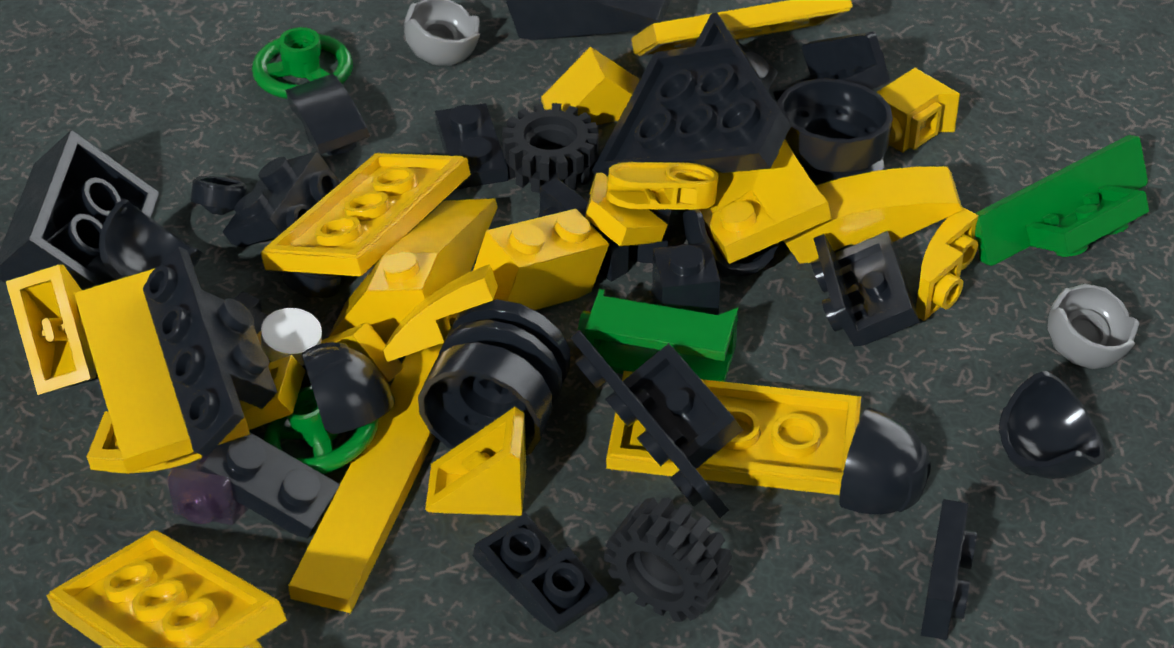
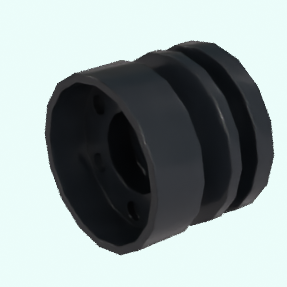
[778,78,893,186]
[418,299,570,456]

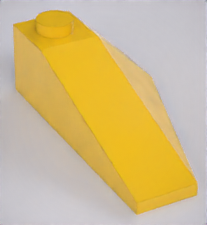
[328,198,498,344]

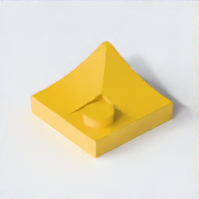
[688,139,832,264]

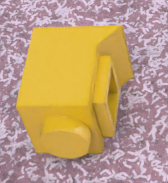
[876,68,960,153]

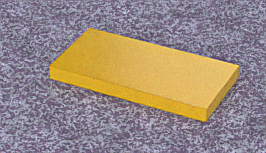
[631,0,852,56]
[260,153,471,276]
[74,268,250,474]
[606,371,861,495]
[46,530,287,648]

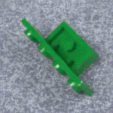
[975,135,1149,266]

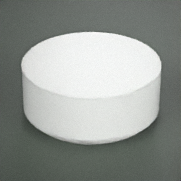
[261,308,322,366]

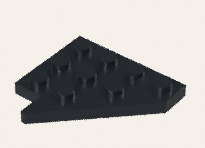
[592,13,791,177]

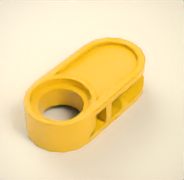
[606,162,718,210]

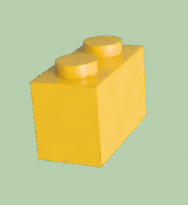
[473,208,609,310]

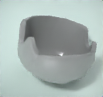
[404,0,480,66]
[1047,283,1139,369]

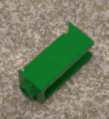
[577,289,738,382]

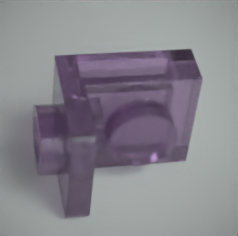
[167,453,243,525]

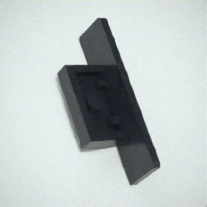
[143,246,278,456]
[570,330,743,518]

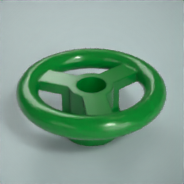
[252,27,353,99]
[263,386,379,474]

